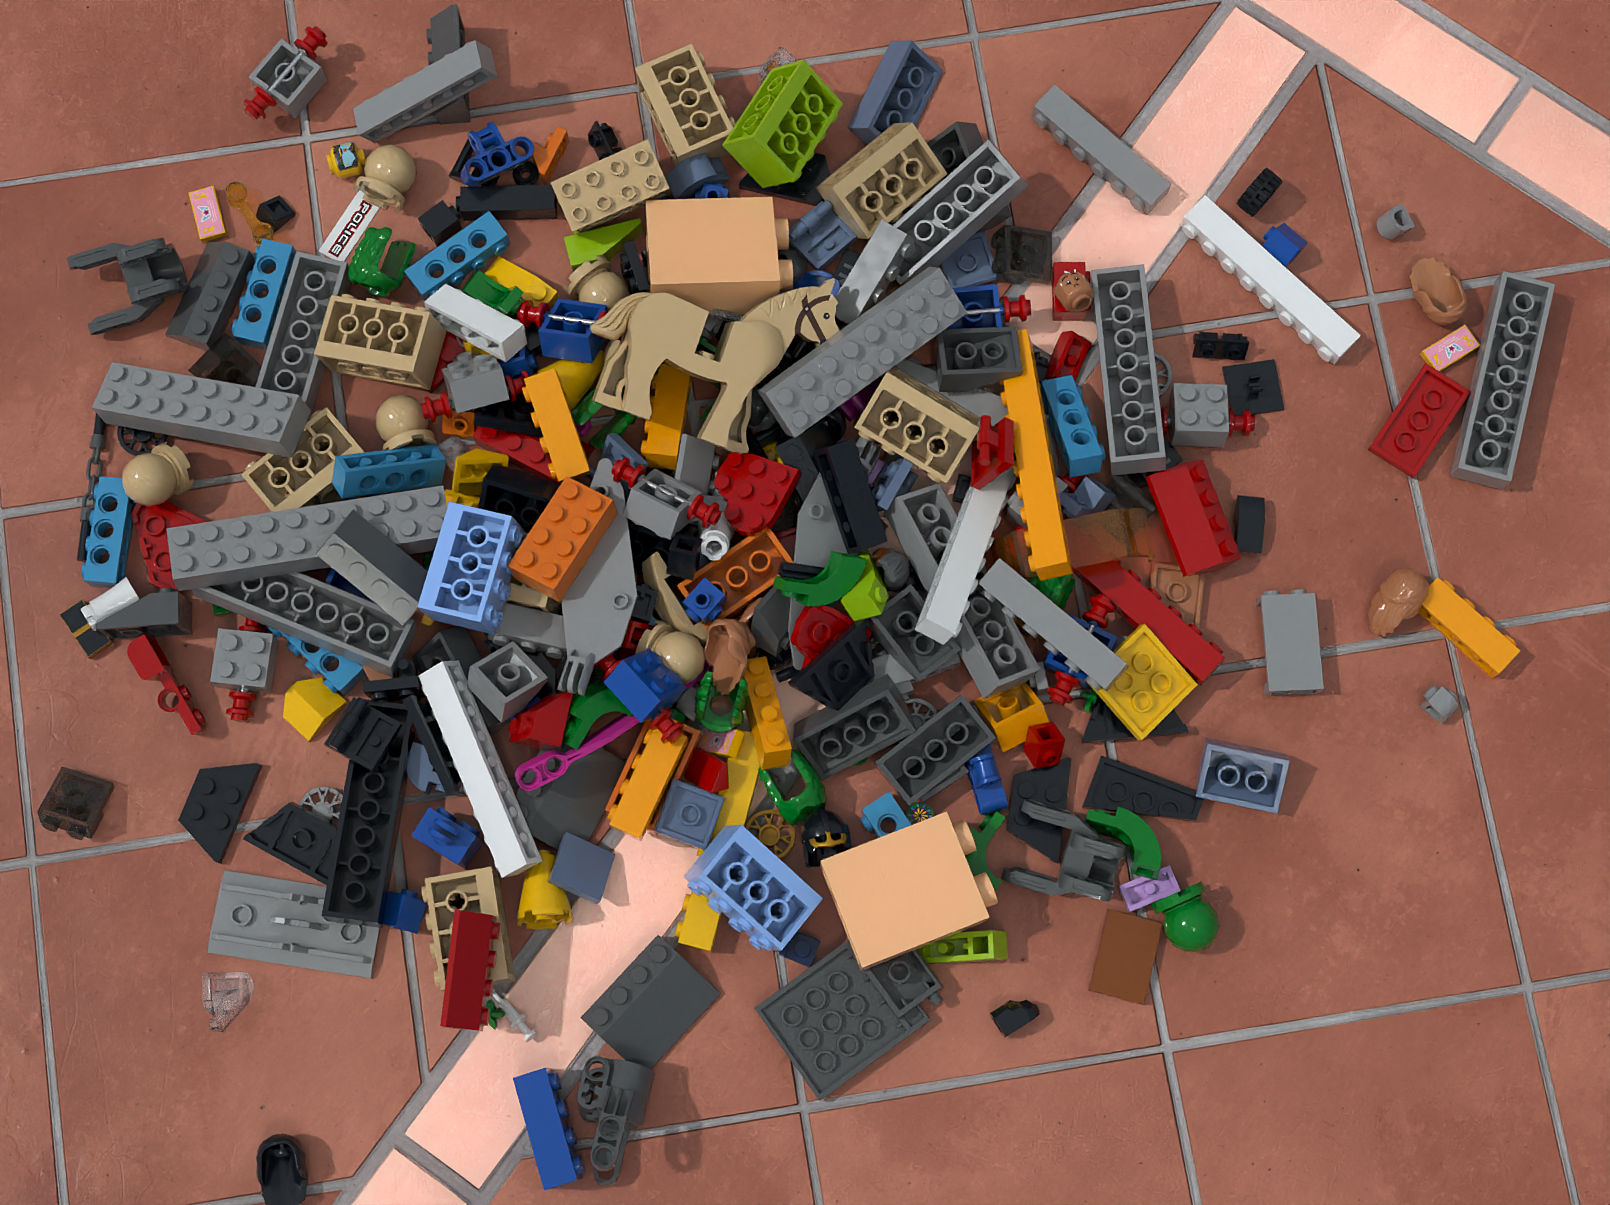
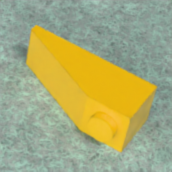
[484,256,559,310]

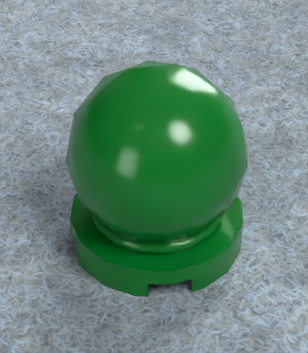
[1151,881,1220,952]

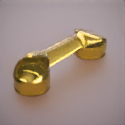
[226,182,274,245]

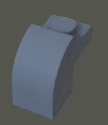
[665,153,730,199]
[1059,477,1116,527]
[406,742,462,795]

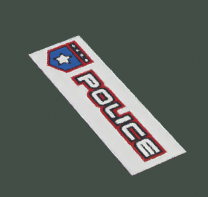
[319,190,379,262]

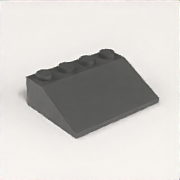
[515,738,626,851]
[580,935,720,1069]

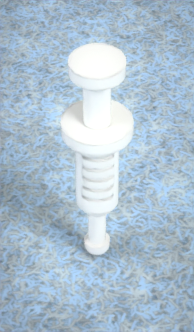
[492,988,537,1042]

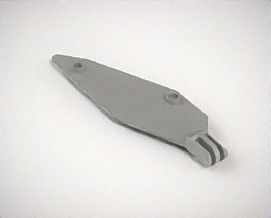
[788,436,883,670]
[557,458,638,696]

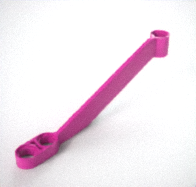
[515,660,713,791]

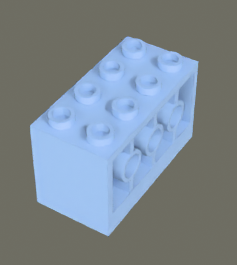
[417,502,526,635]
[683,825,823,951]

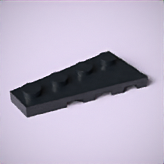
[1082,755,1204,821]

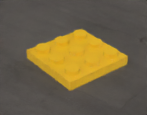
[1085,624,1198,741]

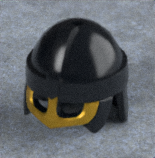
[801,807,852,867]

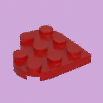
[714,452,802,537]
[790,605,872,671]

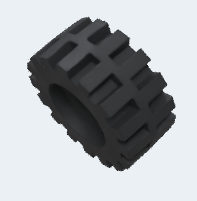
[1236,168,1283,217]

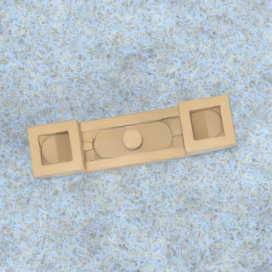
[642,551,708,650]

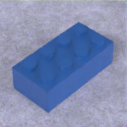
[513,1068,585,1190]

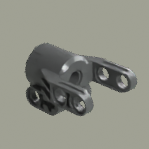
[66,238,188,335]
[1001,799,1126,902]
[577,1056,655,1187]

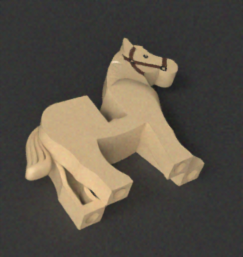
[590,278,840,454]

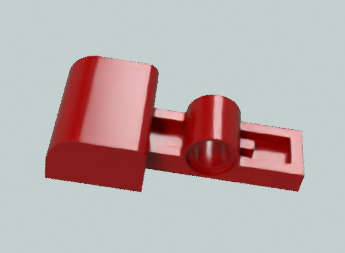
[127,634,206,735]

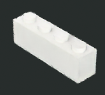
[424,284,527,362]

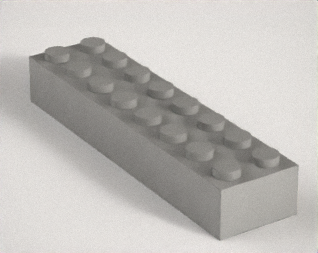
[1091,264,1166,475]
[757,267,967,438]
[1450,271,1555,490]
[92,362,311,458]
[884,483,1040,699]
[192,572,417,678]

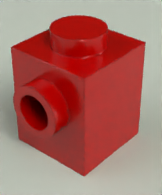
[1023,722,1065,769]

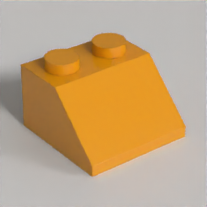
[973,683,1049,752]

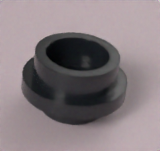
[512,162,539,185]

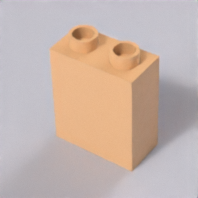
[646,197,793,316]
[820,811,998,971]

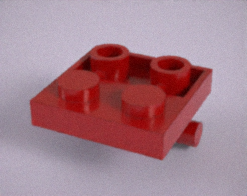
[971,415,1014,490]

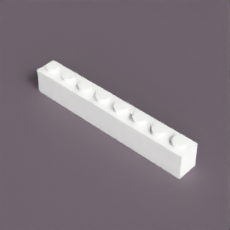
[1180,195,1361,365]
[915,466,1016,645]
[419,660,542,878]

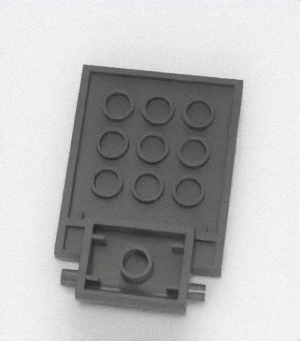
[754,940,943,1101]

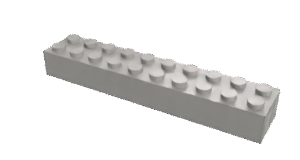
[166,486,447,591]

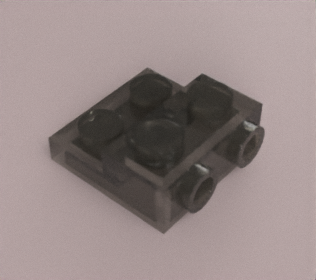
[991,225,1053,285]
[37,767,114,840]

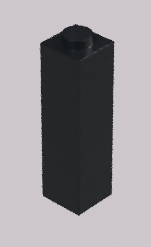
[456,185,557,221]

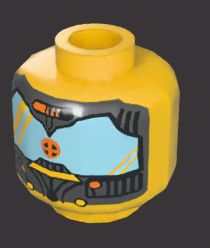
[326,142,366,179]

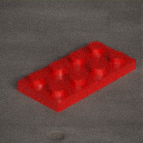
[1368,363,1471,479]

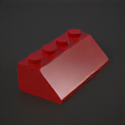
[472,426,595,484]
[1146,460,1241,577]
[440,910,500,1032]

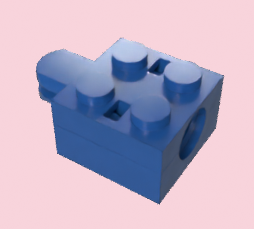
[411,807,484,870]

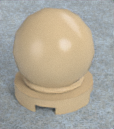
[353,145,417,212]
[563,255,630,312]
[375,395,437,450]
[122,442,194,507]
[635,621,706,685]

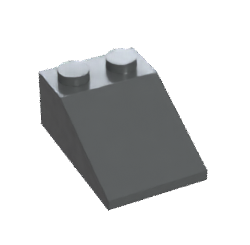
[933,327,1023,392]
[867,585,961,682]
[96,588,192,640]

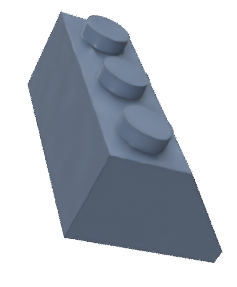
[1195,737,1290,814]

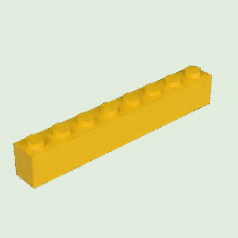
[675,729,760,953]

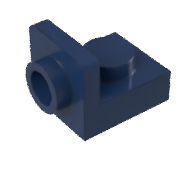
[779,932,820,968]

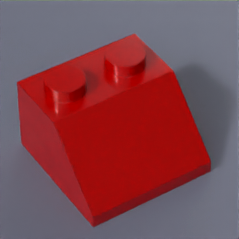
[509,692,573,750]

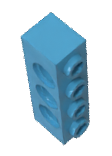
[404,211,511,301]
[232,238,296,350]
[1041,375,1105,478]
[332,444,446,498]
[81,476,136,588]
[267,627,366,696]
[860,792,911,838]

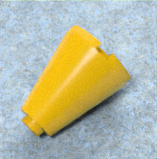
[534,349,604,411]
[517,850,573,930]

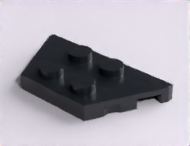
[739,153,830,206]
[473,394,543,437]
[788,618,875,710]
[402,695,461,796]
[1082,695,1188,743]
[1006,757,1071,863]
[178,763,262,864]
[243,802,337,885]

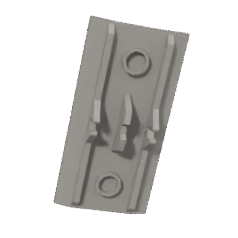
[207,870,380,979]

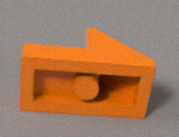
[532,126,569,184]

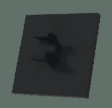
[1222,359,1284,415]

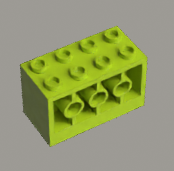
[722,60,843,188]

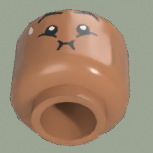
[1055,272,1094,312]

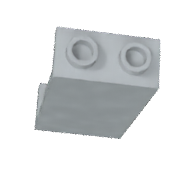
[1256,589,1324,696]

